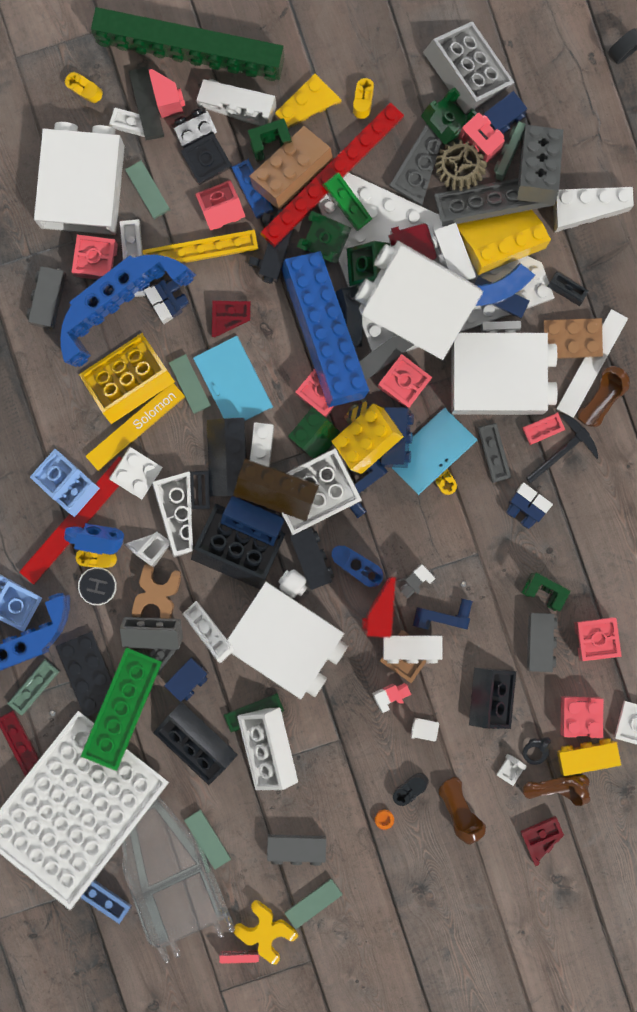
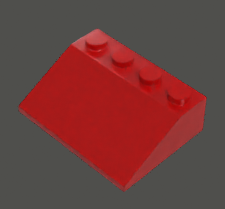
[362,577,396,638]

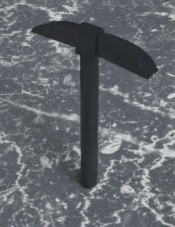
[526,415,598,483]

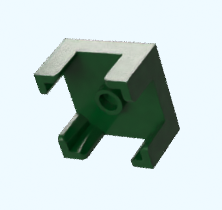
[421,87,477,145]
[248,118,292,162]
[297,211,352,263]
[521,573,571,612]

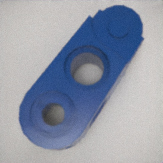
[64,523,124,555]
[332,545,383,587]

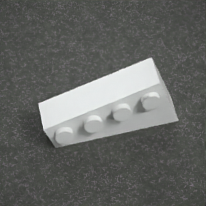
[196,79,276,126]

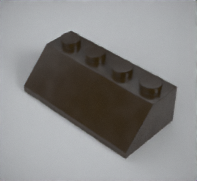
[233,459,319,521]

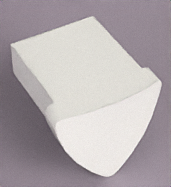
[496,754,527,786]

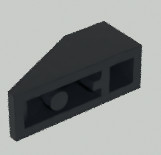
[335,286,362,348]

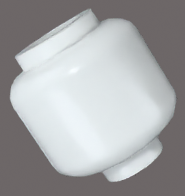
[278,570,308,598]

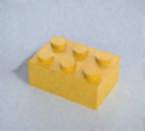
[332,403,404,474]

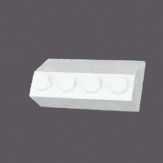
[237,708,298,790]

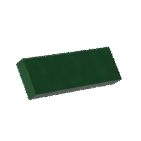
[224,693,285,732]

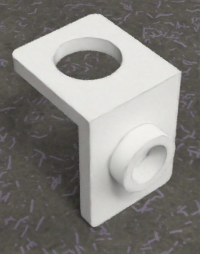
[410,718,439,741]

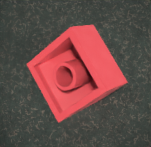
[149,69,185,118]
[196,180,245,230]

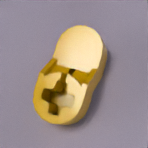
[65,72,103,103]
[353,78,374,119]
[434,469,457,495]
[76,550,117,568]

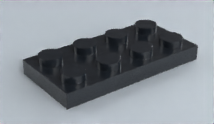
[56,631,112,717]

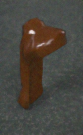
[577,366,630,427]
[523,774,590,806]
[439,777,486,845]

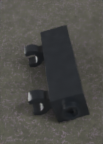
[248,209,295,284]

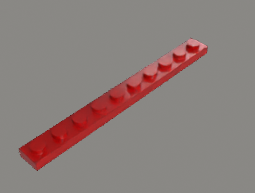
[260,102,404,247]

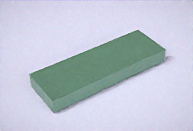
[125,160,170,219]
[169,354,211,414]
[7,659,60,716]
[184,809,231,870]
[284,878,343,929]

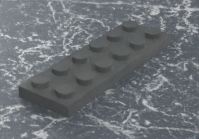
[434,178,553,227]

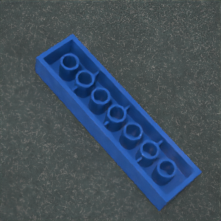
[281,251,369,408]

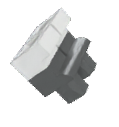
[399,564,435,599]

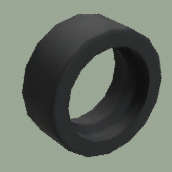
[608,28,637,64]

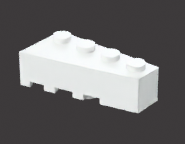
[553,187,634,233]
[152,471,193,557]

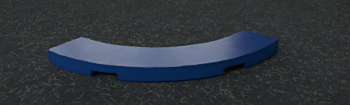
[475,263,535,306]

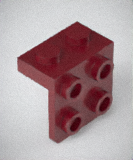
[388,223,437,261]

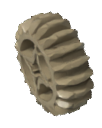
[435,139,487,191]

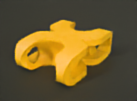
[232,900,299,965]

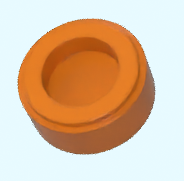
[375,809,394,830]

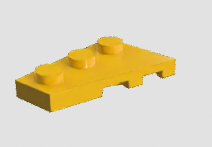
[275,74,342,128]

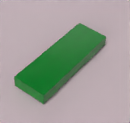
[322,172,372,231]

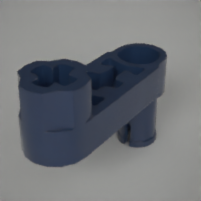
[349,459,388,519]
[412,598,473,630]

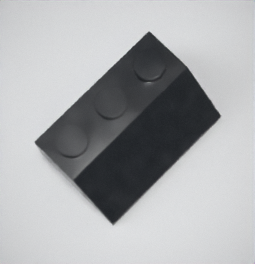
[469,667,517,729]

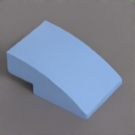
[30,449,100,517]
[0,574,42,632]

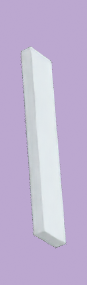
[556,309,628,418]

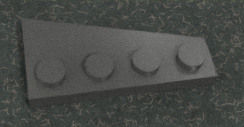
[389,124,441,206]

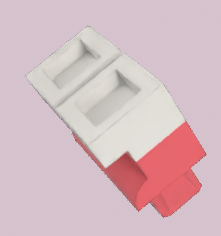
[372,683,412,713]

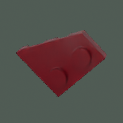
[212,300,251,337]
[520,816,564,867]

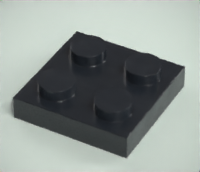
[181,133,232,185]

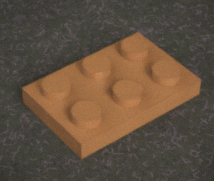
[544,318,603,359]

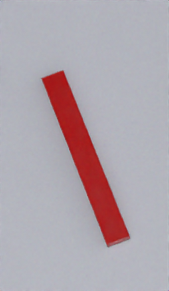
[19,456,122,585]

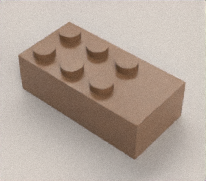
[250,126,333,210]

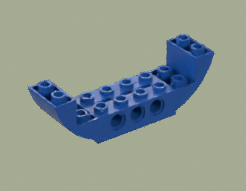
[60,255,196,367]
[0,593,70,671]

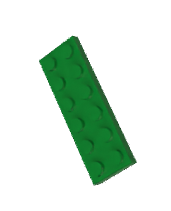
[81,648,162,771]

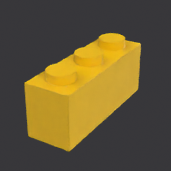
[557,738,621,776]

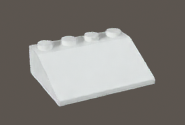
[282,448,362,535]

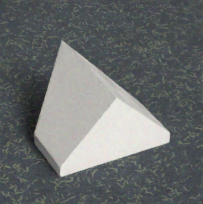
[124,531,170,567]

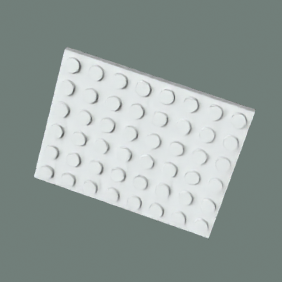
[0,711,169,910]

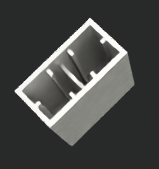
[34,122,125,235]
[355,241,483,360]
[451,333,557,415]
[228,582,349,699]

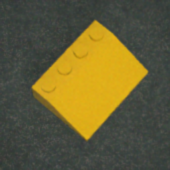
[457,210,551,275]
[79,333,175,424]

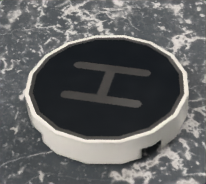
[78,567,117,605]

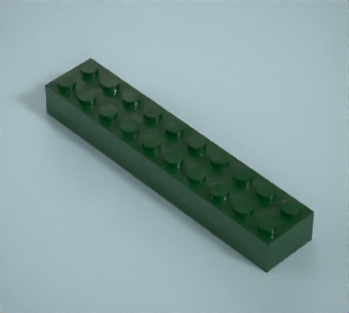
[91,7,285,81]

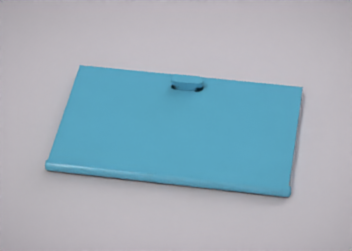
[193,335,273,421]
[392,407,477,495]

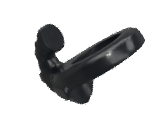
[523,737,551,765]

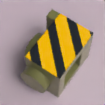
[343,399,369,425]

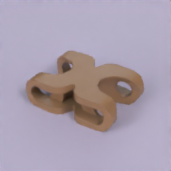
[132,563,181,619]

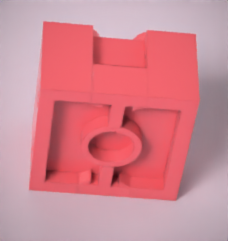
[459,113,505,163]
[72,235,118,280]
[378,354,432,409]
[295,369,334,418]
[574,617,622,661]
[560,696,604,738]

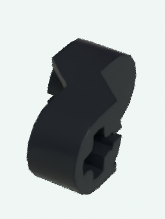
[393,773,429,806]

